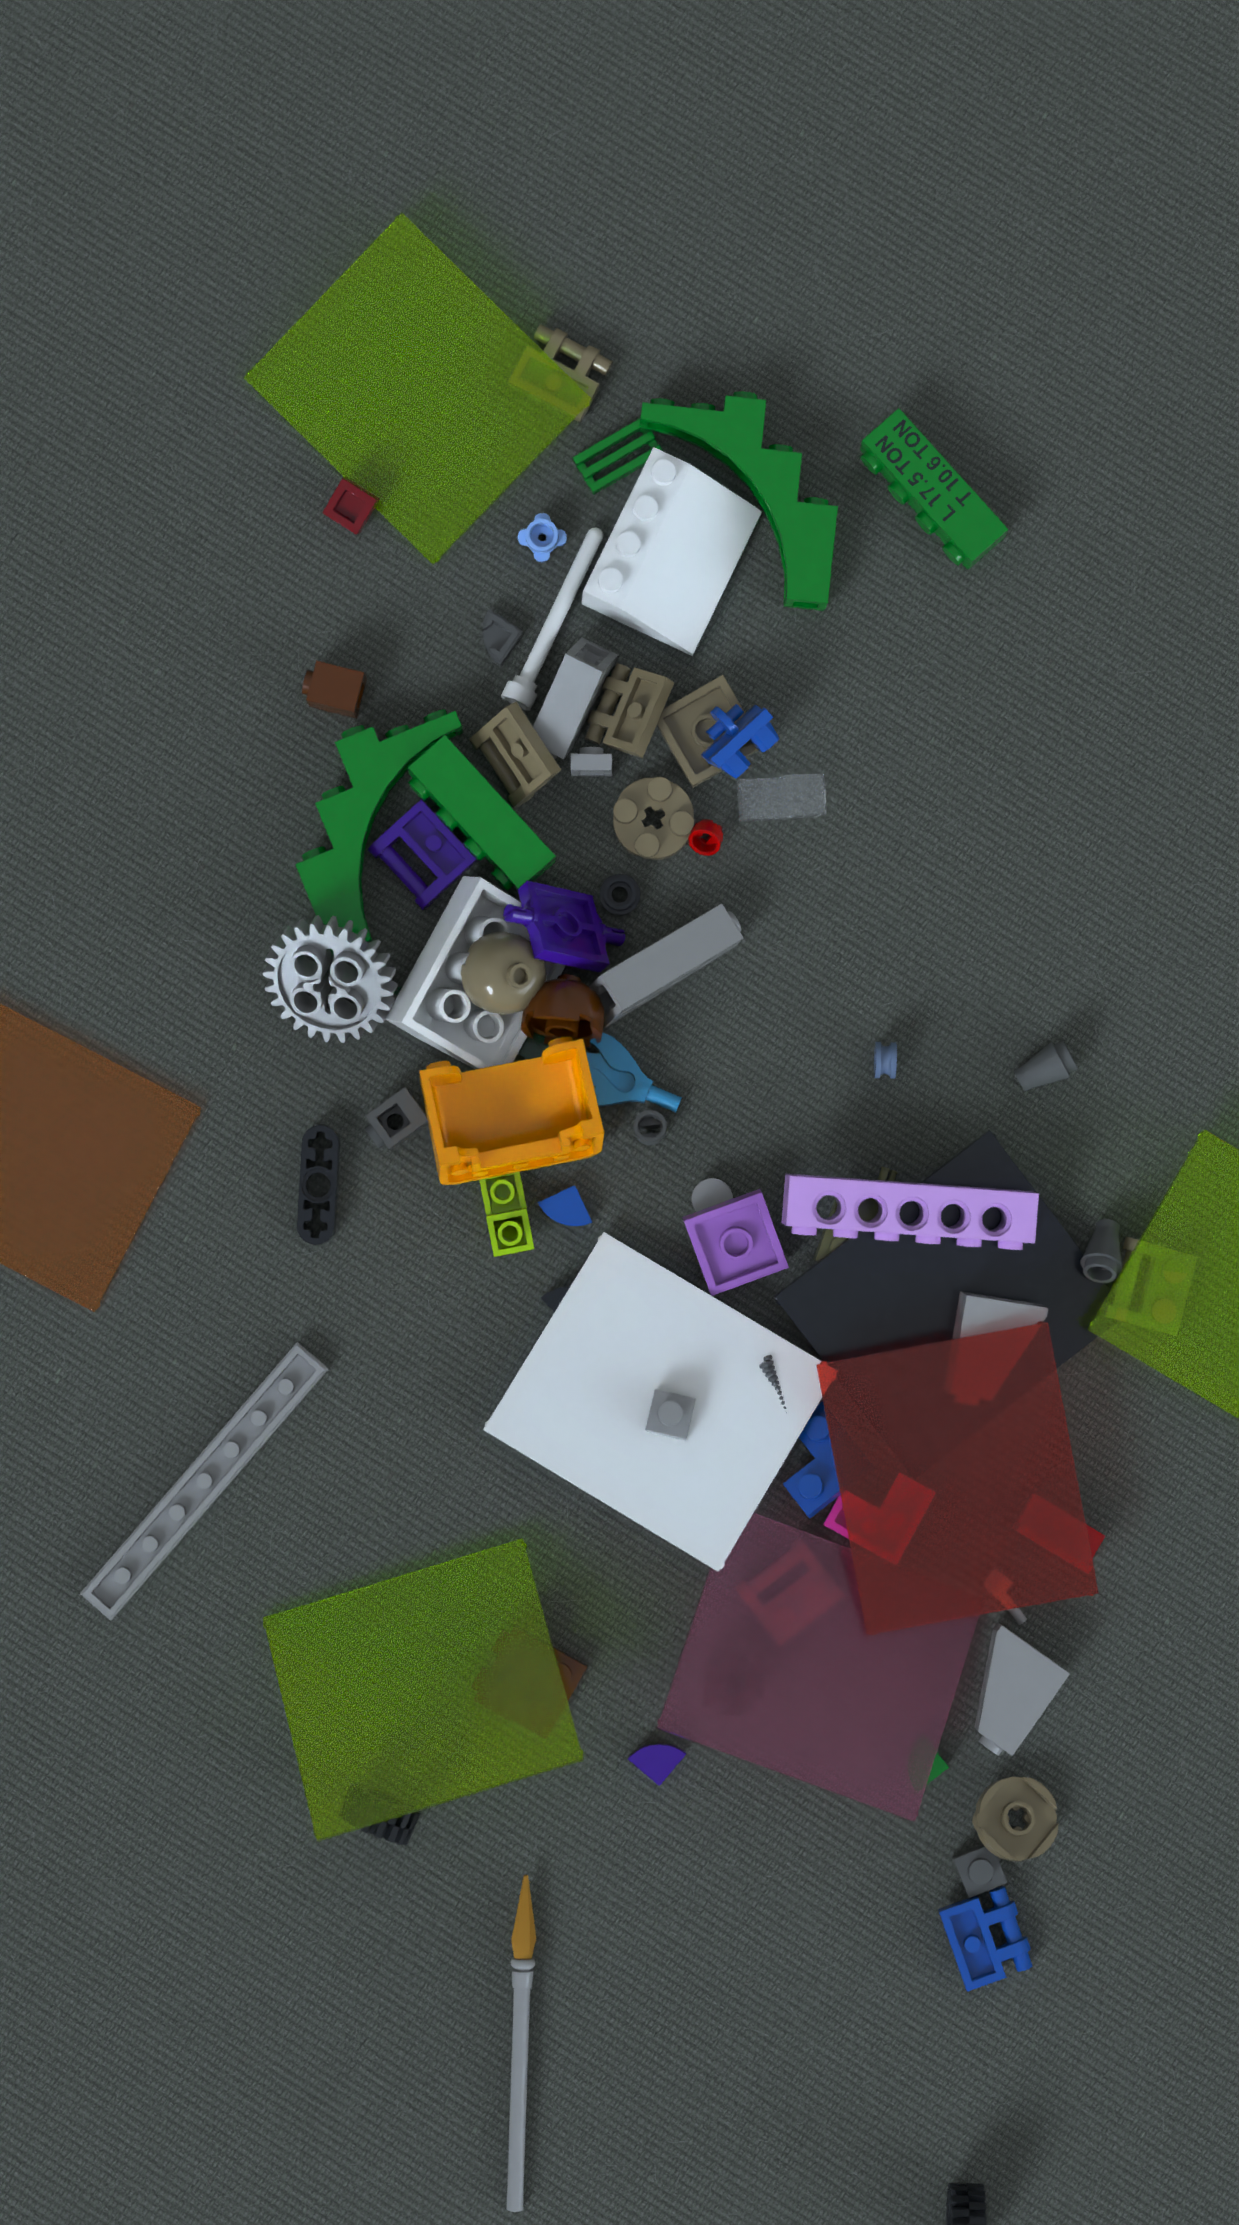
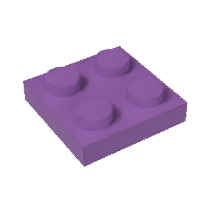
[682,1189,789,1296]

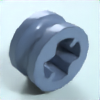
[874,1042,897,1079]

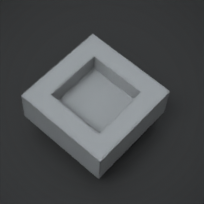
[570,747,612,776]
[645,1389,696,1441]

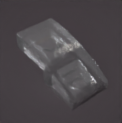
[736,774,827,822]

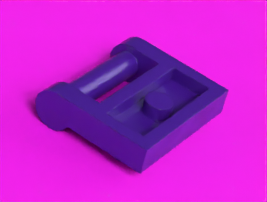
[368,799,477,910]

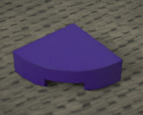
[628,1743,686,1786]

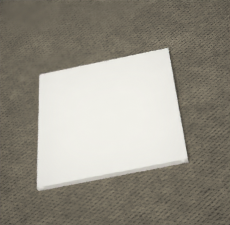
[483,1232,838,1572]

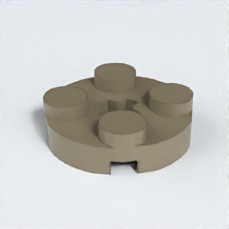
[613,777,694,860]
[972,1776,1059,1862]

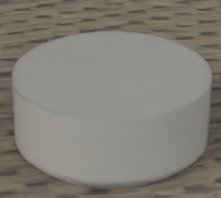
[691,1178,733,1212]

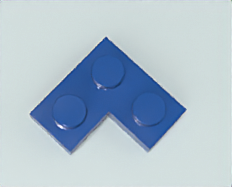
[783,1401,875,1519]

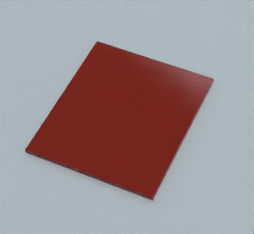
[816,1321,1098,1635]

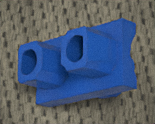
[701,704,779,778]

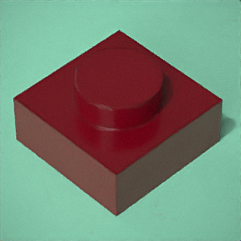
[322,477,380,535]

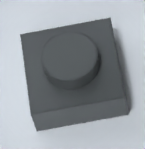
[952,1844,1007,1898]

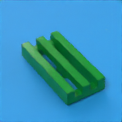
[573,418,663,495]

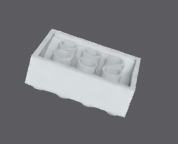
[582,447,762,656]
[385,876,566,1069]

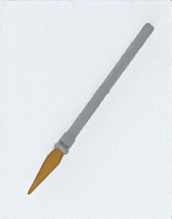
[506,1875,536,2212]

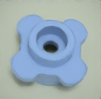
[518,513,567,562]

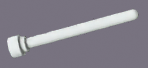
[501,527,603,710]

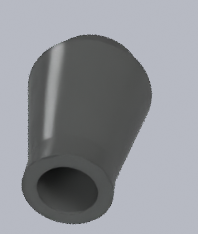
[1014,1040,1078,1092]
[1081,1219,1122,1283]

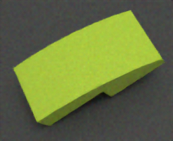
[479,1172,535,1257]

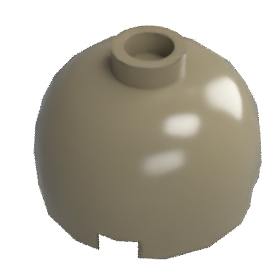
[461,931,547,1015]

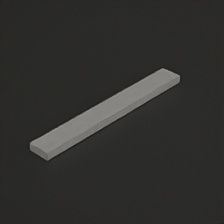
[80,1342,329,1621]

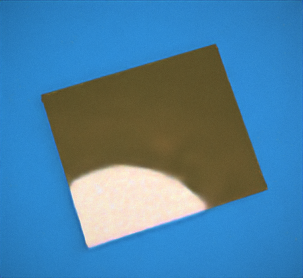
[0,1004,202,1312]

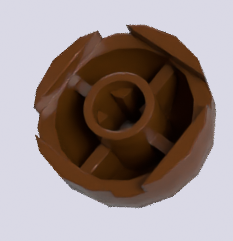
[521,974,604,1048]

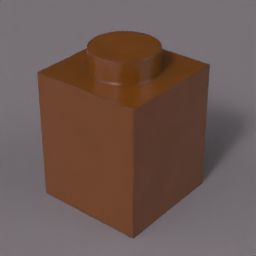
[302,660,367,719]

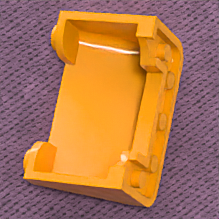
[419,1037,604,1185]

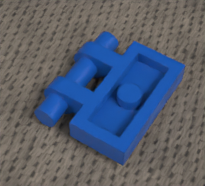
[938,1886,1033,1992]

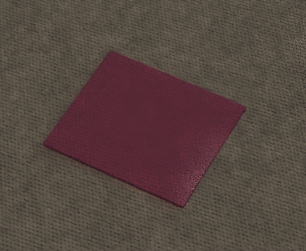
[657,1513,985,1821]

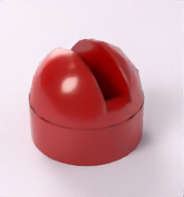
[688,819,723,856]

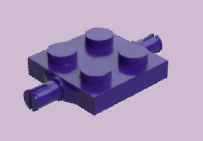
[503,880,626,972]

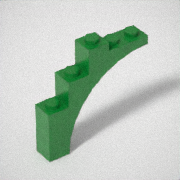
[639,391,838,611]
[295,709,463,957]

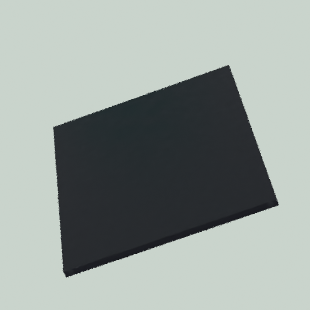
[774,1130,1117,1479]

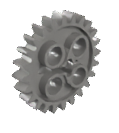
[263,915,398,1043]

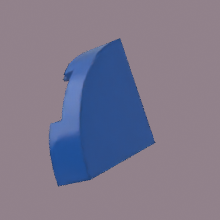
[538,1185,593,1226]

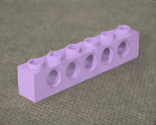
[781,1173,1039,1250]

